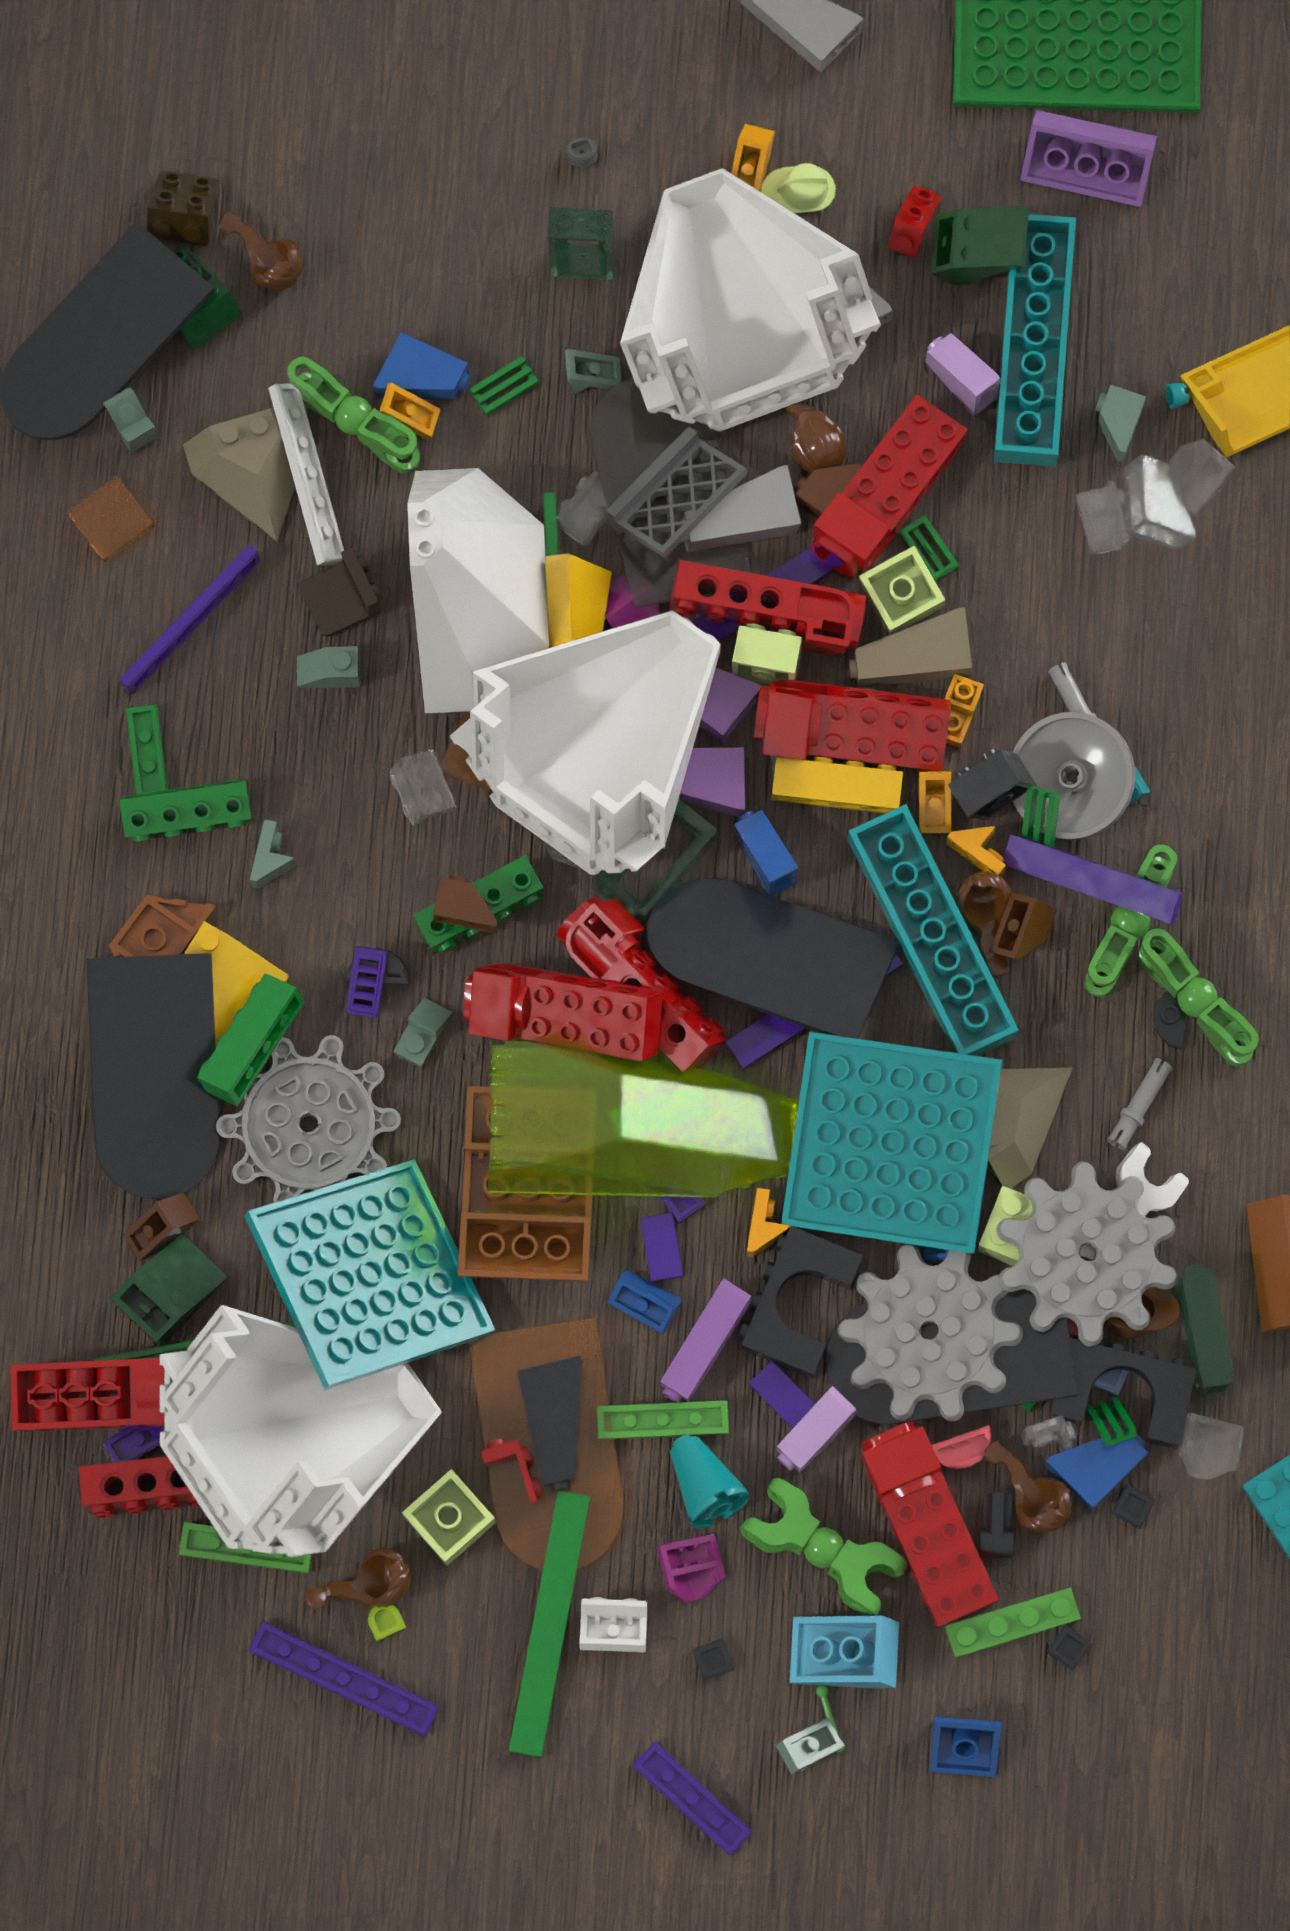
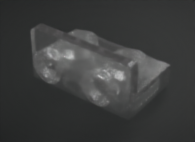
[556,470,621,548]
[1075,480,1133,556]
[390,750,456,826]
[1021,1415,1076,1452]

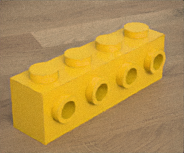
[771,757,903,813]

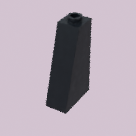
[517,1356,584,1492]

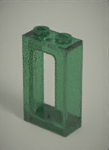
[548,207,615,280]
[595,798,718,923]
[1176,1263,1236,1397]

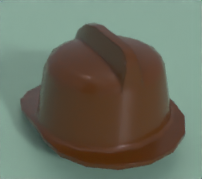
[1107,1289,1180,1339]

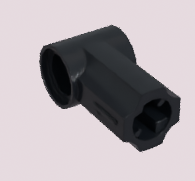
[979,1492,1014,1558]

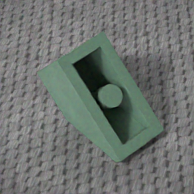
[1095,384,1146,462]
[297,646,360,688]

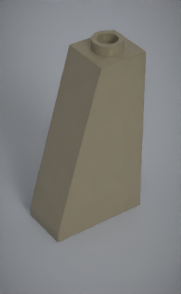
[849,607,972,688]

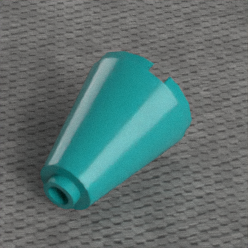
[670,1434,749,1529]

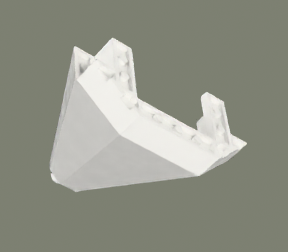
[620,168,881,431]
[407,468,550,713]
[450,610,720,875]
[160,1305,442,1557]

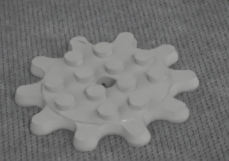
[216,1035,401,1203]
[996,1162,1178,1347]
[838,1244,1024,1422]

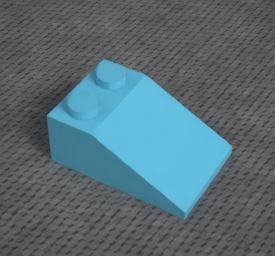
[790,1616,899,1688]

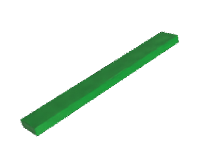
[509,1491,591,1757]

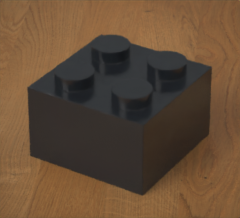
[948,749,1037,821]

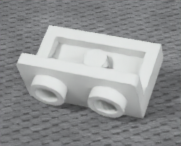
[580,1597,647,1652]

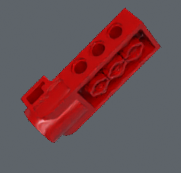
[810,395,968,579]
[669,560,866,658]
[754,679,951,772]
[555,897,728,1072]
[463,963,663,1061]
[11,1358,165,1432]
[861,1421,999,1629]
[79,1456,200,1518]

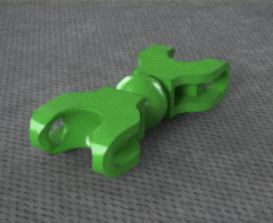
[287,357,420,474]
[1084,845,1177,997]
[1138,928,1259,1066]
[740,1478,908,1616]

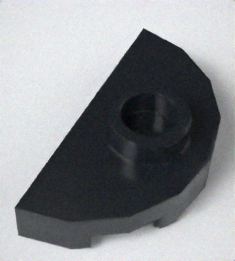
[345,948,410,984]
[1153,991,1186,1050]

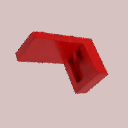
[887,186,941,259]
[480,1438,543,1506]

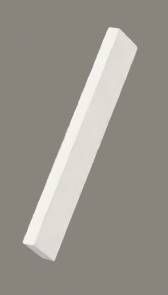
[268,384,344,565]

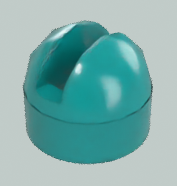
[1165,383,1191,409]

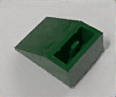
[931,206,1029,285]
[173,244,243,351]
[110,1234,228,1347]

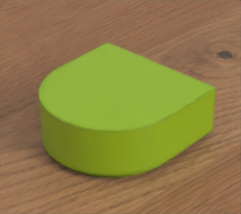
[368,1605,407,1642]

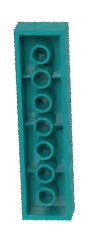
[993,214,1076,467]
[847,804,1019,1056]

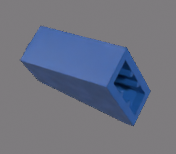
[373,332,471,400]
[734,810,798,896]
[1045,1429,1148,1511]

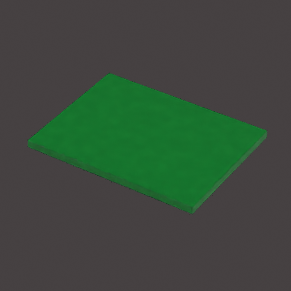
[953,0,1202,113]

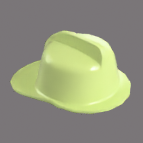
[761,163,836,213]

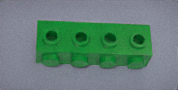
[119,778,252,842]
[413,855,545,955]
[197,973,305,1106]

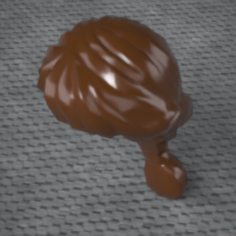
[218,211,303,291]
[785,402,846,473]
[954,871,1014,978]
[985,1440,1072,1533]
[304,1547,412,1609]

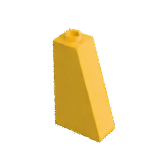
[545,553,612,648]

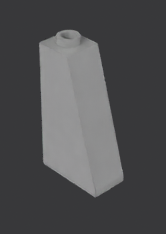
[740,0,863,73]
[681,465,801,552]

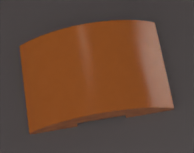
[458,1086,597,1282]

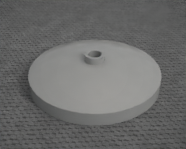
[1013,712,1135,840]

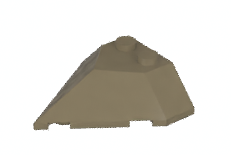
[183,408,296,543]
[987,1067,1073,1189]

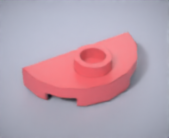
[932,1425,991,1470]

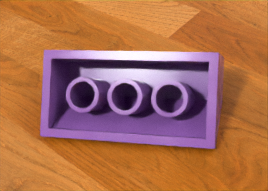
[1020,110,1157,207]

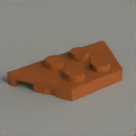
[109,895,216,957]

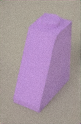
[926,333,1000,417]
[777,1386,856,1473]

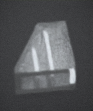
[1124,454,1195,550]

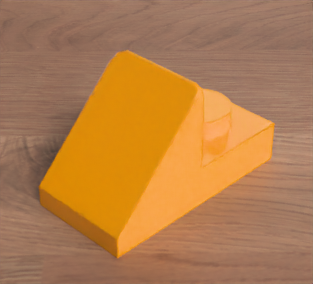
[379,383,440,439]
[918,771,951,833]
[946,826,1006,876]
[747,1188,790,1257]

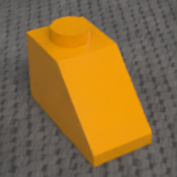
[731,124,775,192]

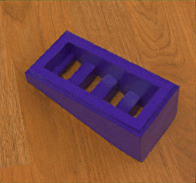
[346,945,388,1018]

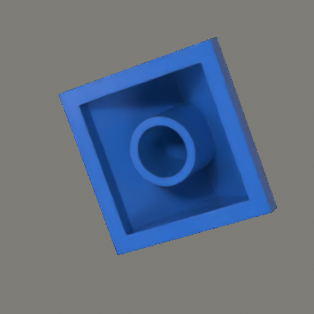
[930,1717,1001,1777]

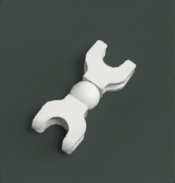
[1079,1142,1189,1261]

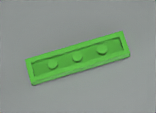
[597,1400,729,1440]
[179,1522,312,1574]
[945,1587,1081,1658]

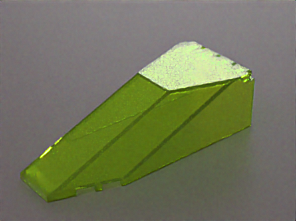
[487,1041,799,1197]

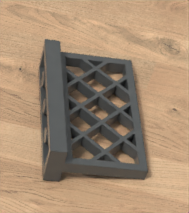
[606,427,747,558]

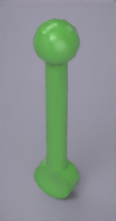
[816,1685,845,1752]

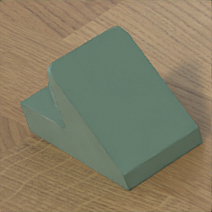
[565,349,622,393]
[103,387,158,453]
[250,819,296,889]
[393,998,453,1069]
[775,1718,844,1774]

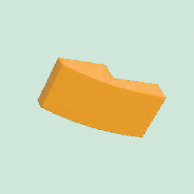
[945,674,984,748]

